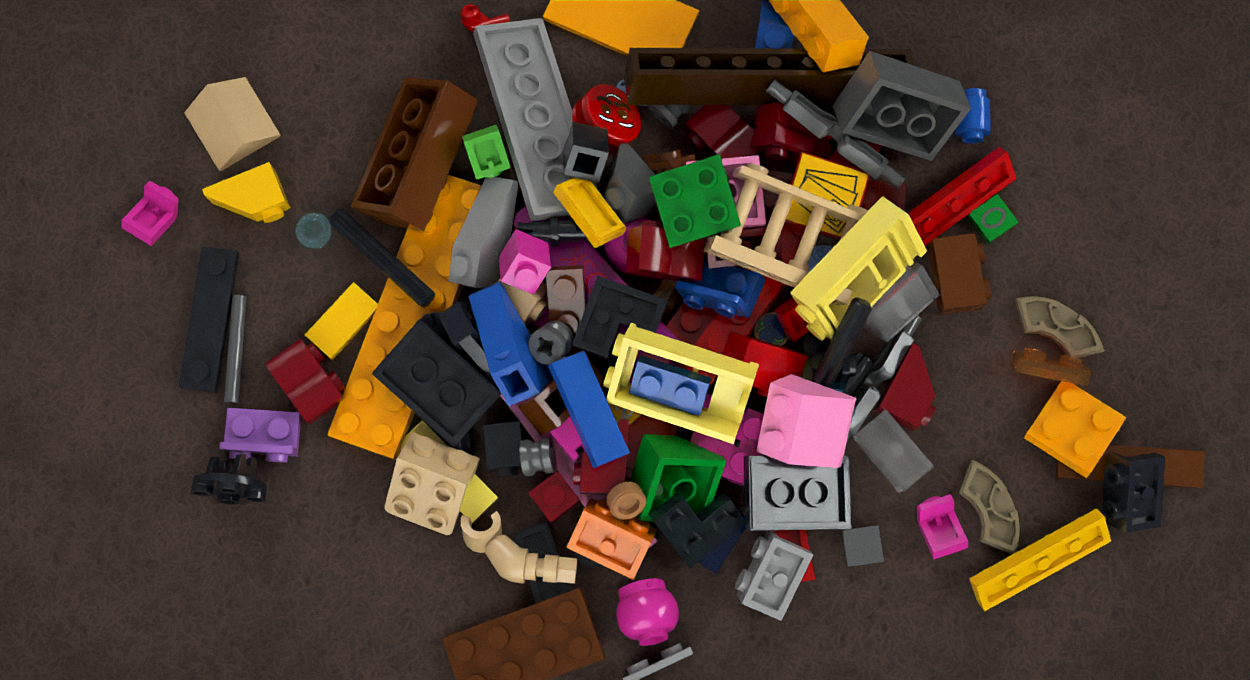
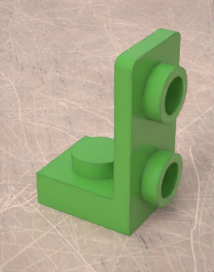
[462,125,511,180]

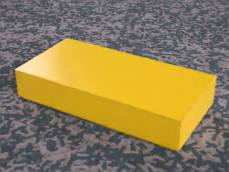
[553,177,627,248]
[305,282,379,360]

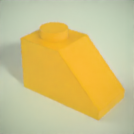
[202,162,291,223]

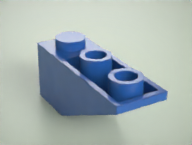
[469,281,553,406]

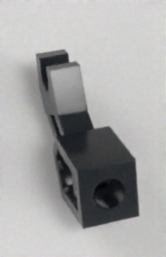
[438,302,496,384]

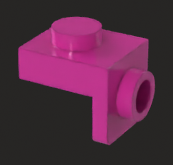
[122,181,178,246]
[917,495,968,560]

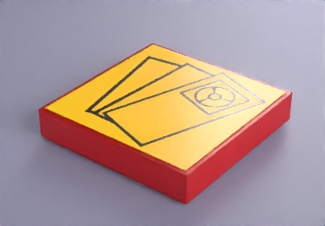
[784,151,870,241]

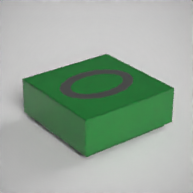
[967,194,1018,244]

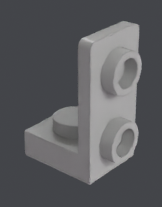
[623,643,694,680]

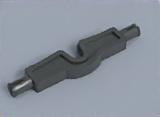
[766,79,905,190]
[847,313,922,440]

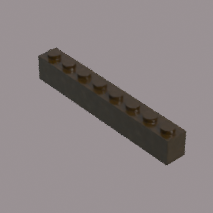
[624,48,915,105]

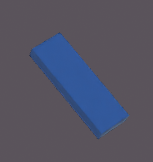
[548,351,630,469]

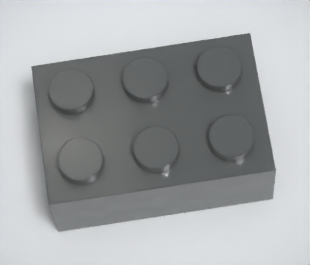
[832,51,971,161]

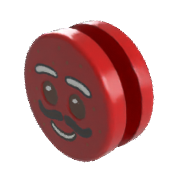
[572,84,641,155]

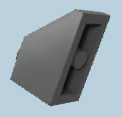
[603,143,658,223]

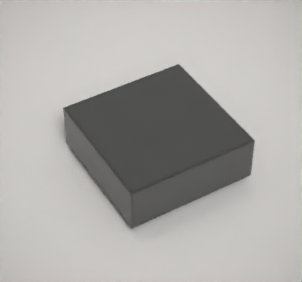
[841,525,884,567]

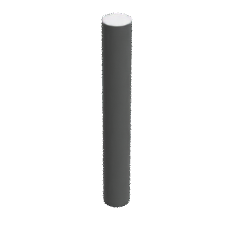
[224,295,247,403]

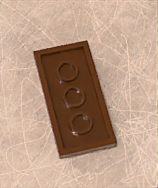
[442,588,606,680]

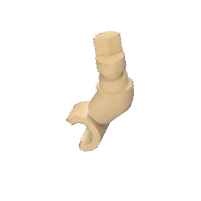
[460,511,577,584]

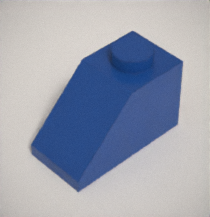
[755,1,794,49]

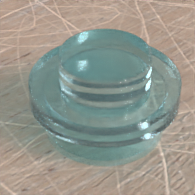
[296,213,332,249]

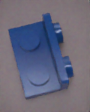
[675,259,766,318]

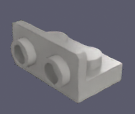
[735,530,813,621]

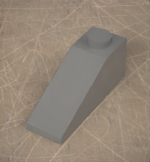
[448,177,519,288]

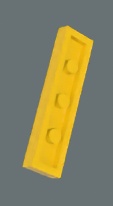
[969,508,1111,611]

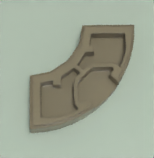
[1015,296,1105,360]
[958,460,1020,555]

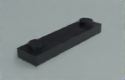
[179,246,239,393]

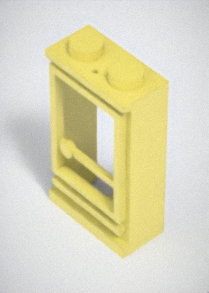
[790,196,927,341]
[603,323,759,444]

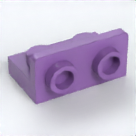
[219,408,302,463]

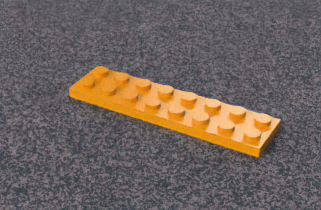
[327,175,482,460]

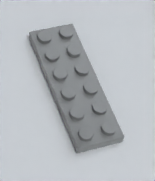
[473,18,597,222]

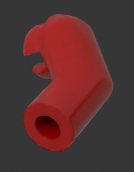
[461,4,510,33]

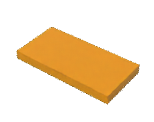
[543,0,699,57]

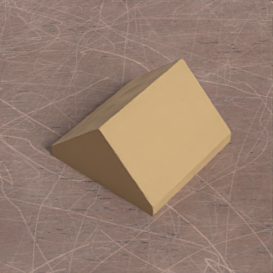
[184,77,281,172]

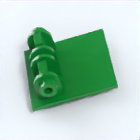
[649,154,741,248]

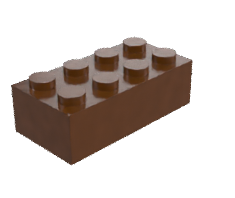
[350,77,478,231]

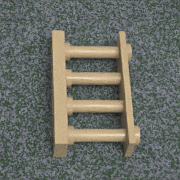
[704,163,868,305]

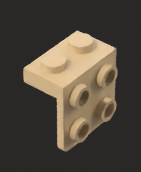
[385,432,480,535]

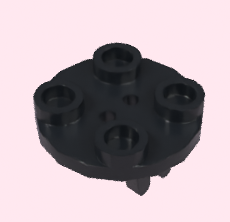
[190,453,267,505]

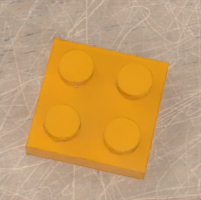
[1024,378,1127,478]

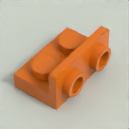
[566,498,657,580]

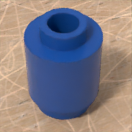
[955,88,991,143]

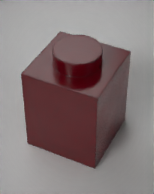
[528,470,581,525]

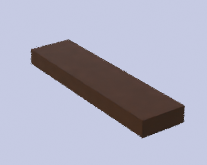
[1055,445,1205,489]

